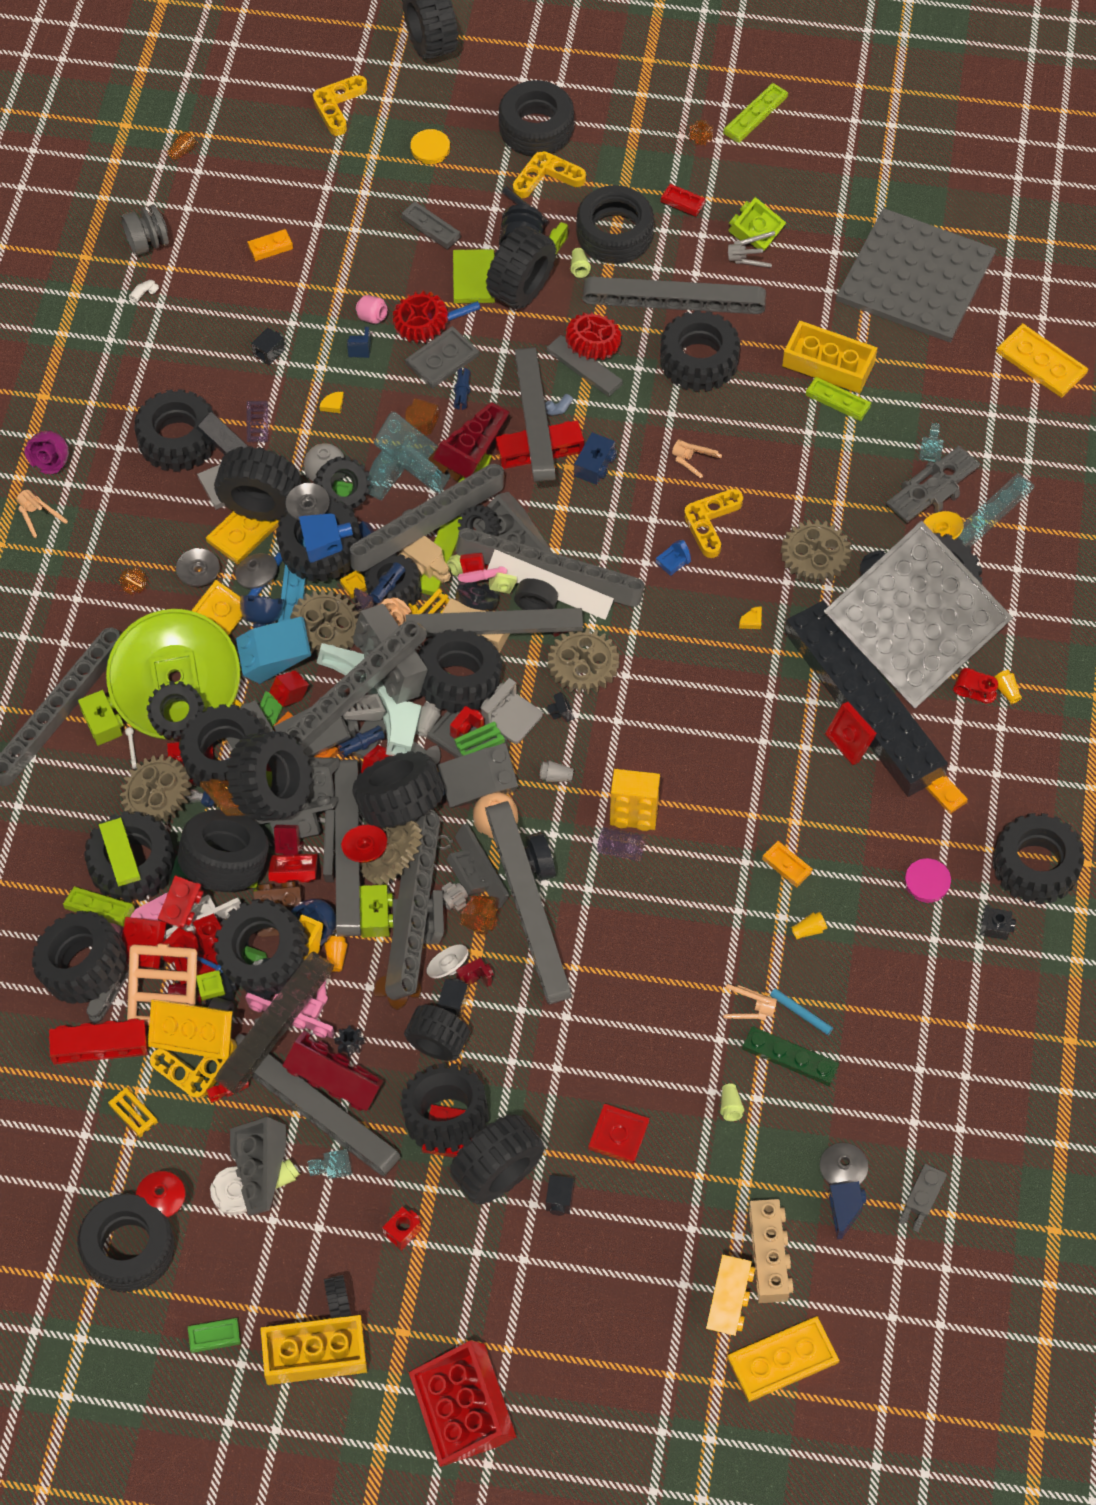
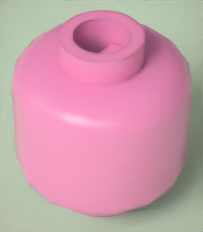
[356,295,388,324]

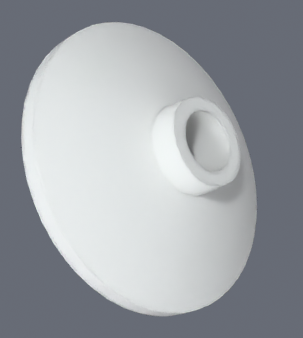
[427,945,468,978]

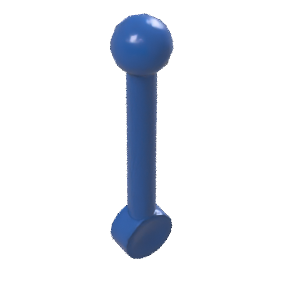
[185,956,223,973]

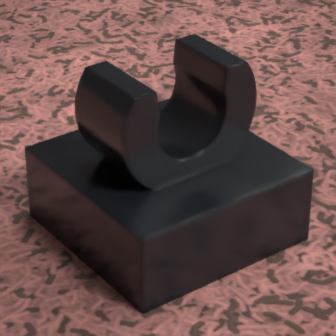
[547,692,575,722]

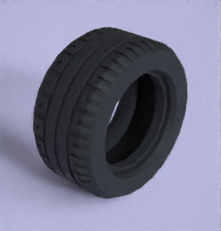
[576,185,654,264]

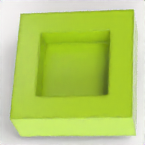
[196,970,225,1000]

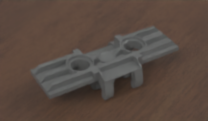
[886,446,980,523]

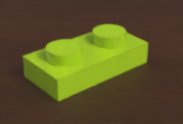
[549,222,568,255]

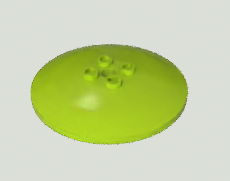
[106,609,241,740]

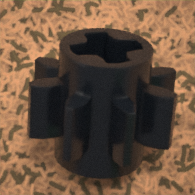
[334,1025,364,1057]

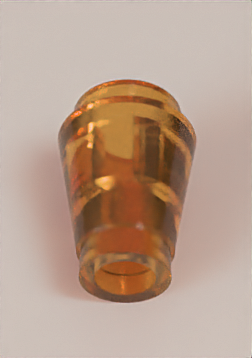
[167,131,196,160]

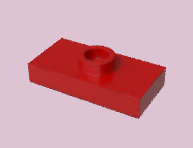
[661,184,706,217]

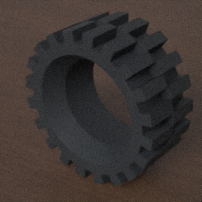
[401,1063,489,1153]

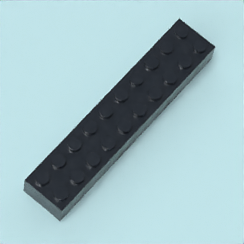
[785,600,948,797]

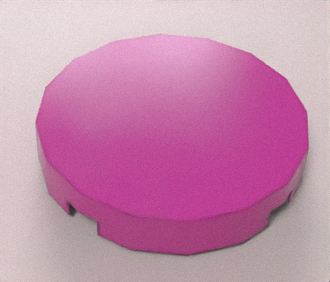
[904,858,951,903]

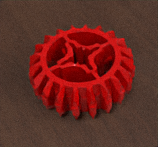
[392,290,448,344]
[565,312,621,361]

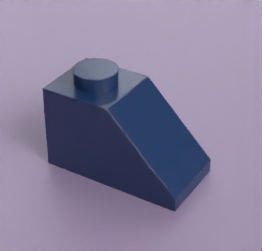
[828,1181,866,1240]

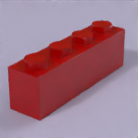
[495,420,584,469]
[49,1018,148,1065]

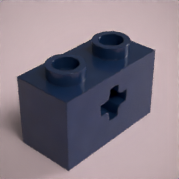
[574,432,617,485]

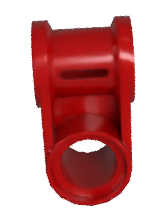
[953,668,998,704]

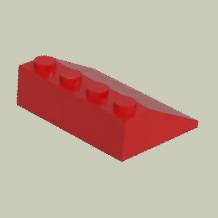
[409,1340,516,1467]

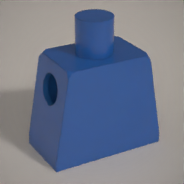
[299,513,353,563]

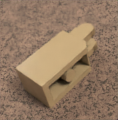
[398,536,451,583]

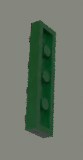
[742,1026,840,1087]

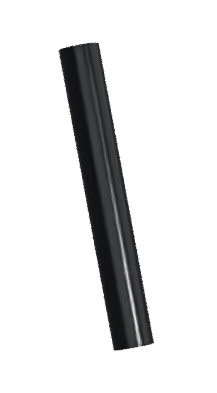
[502,186,550,227]

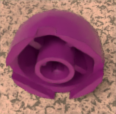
[24,430,69,474]

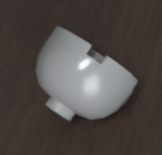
[304,443,345,486]

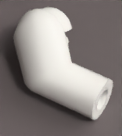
[129,280,159,303]

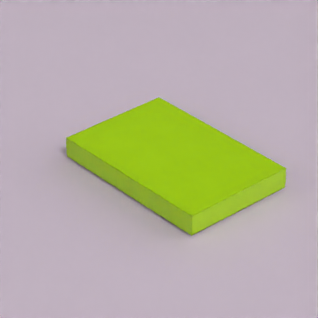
[453,249,495,303]

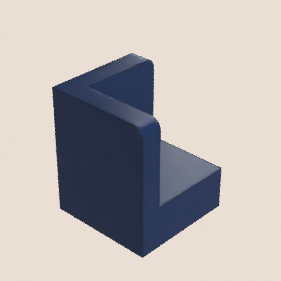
[347,327,371,358]

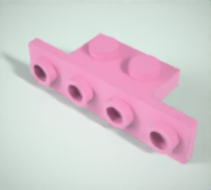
[246,988,335,1038]

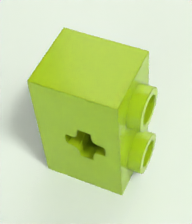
[78,690,123,746]
[359,885,393,938]

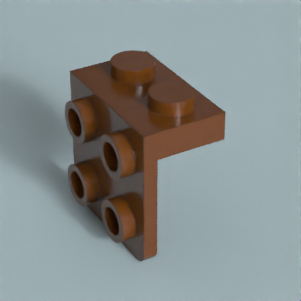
[253,881,301,937]

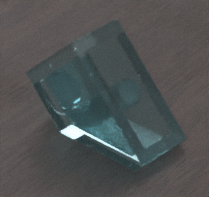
[367,447,404,500]

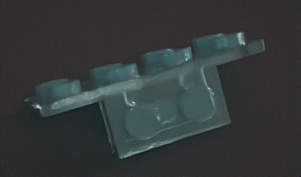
[374,412,450,493]

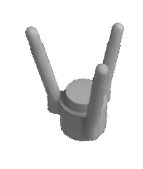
[728,231,775,267]

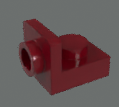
[274,824,303,856]
[456,958,494,987]

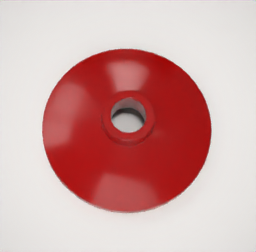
[341,825,387,863]
[136,1171,185,1217]

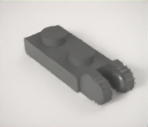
[86,962,129,1024]
[899,1164,947,1232]

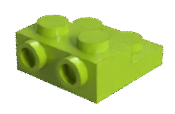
[728,197,786,253]

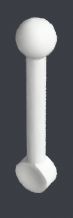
[125,727,137,769]

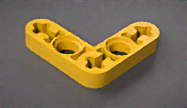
[313,75,367,136]
[513,151,586,198]
[684,489,743,558]
[150,1038,237,1098]

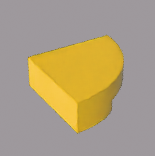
[319,392,344,413]
[739,607,762,629]

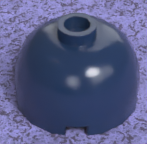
[240,595,284,628]
[291,898,336,945]

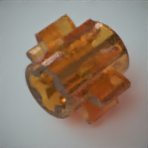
[689,120,713,145]
[119,566,147,595]

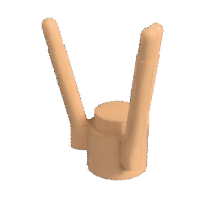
[672,440,722,478]
[17,490,68,538]
[723,984,777,1021]

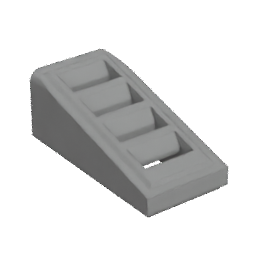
[343,693,386,721]

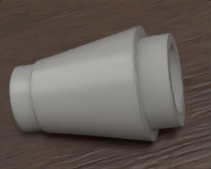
[415,702,441,737]
[539,760,573,782]

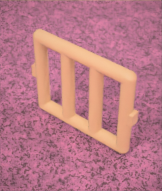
[127,944,197,1026]

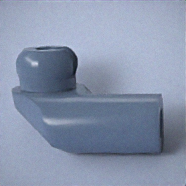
[545,394,573,416]

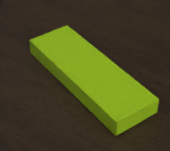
[805,377,871,421]
[99,818,141,887]
[63,887,135,927]

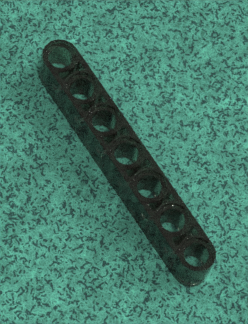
[215,951,334,1094]

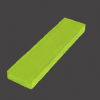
[723,83,788,143]

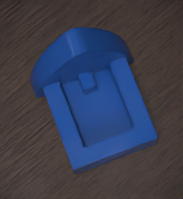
[656,540,691,576]

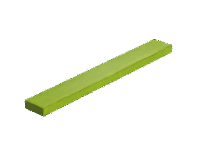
[420,454,492,596]

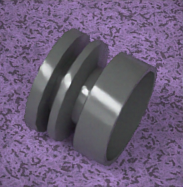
[121,204,169,256]

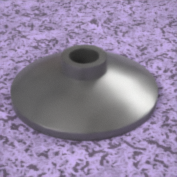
[286,483,329,521]
[176,548,220,586]
[235,553,278,589]
[820,1143,868,1185]

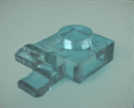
[919,423,944,462]
[308,1149,352,1179]

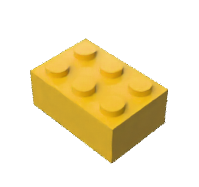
[610,769,660,831]

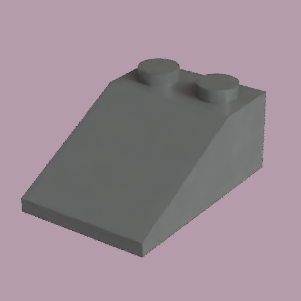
[437,743,518,808]

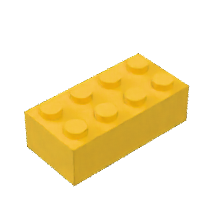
[782,320,877,394]
[261,1315,367,1385]

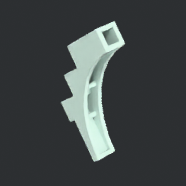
[317,643,421,756]

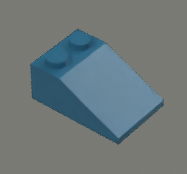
[236,617,311,684]

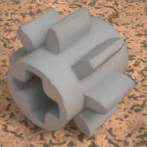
[441,882,468,911]

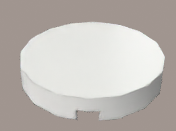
[210,1166,247,1215]

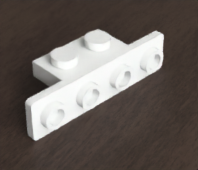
[163,895,241,942]

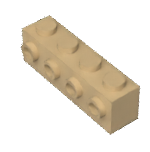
[749,1199,793,1303]

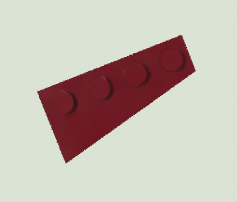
[433,402,510,478]
[282,1031,383,1111]

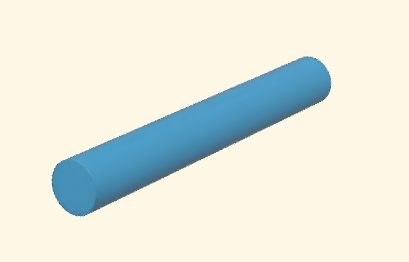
[770,988,833,1035]

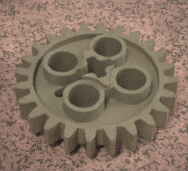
[781,519,852,584]
[290,589,359,655]
[548,628,619,694]
[120,755,192,822]
[360,821,423,885]

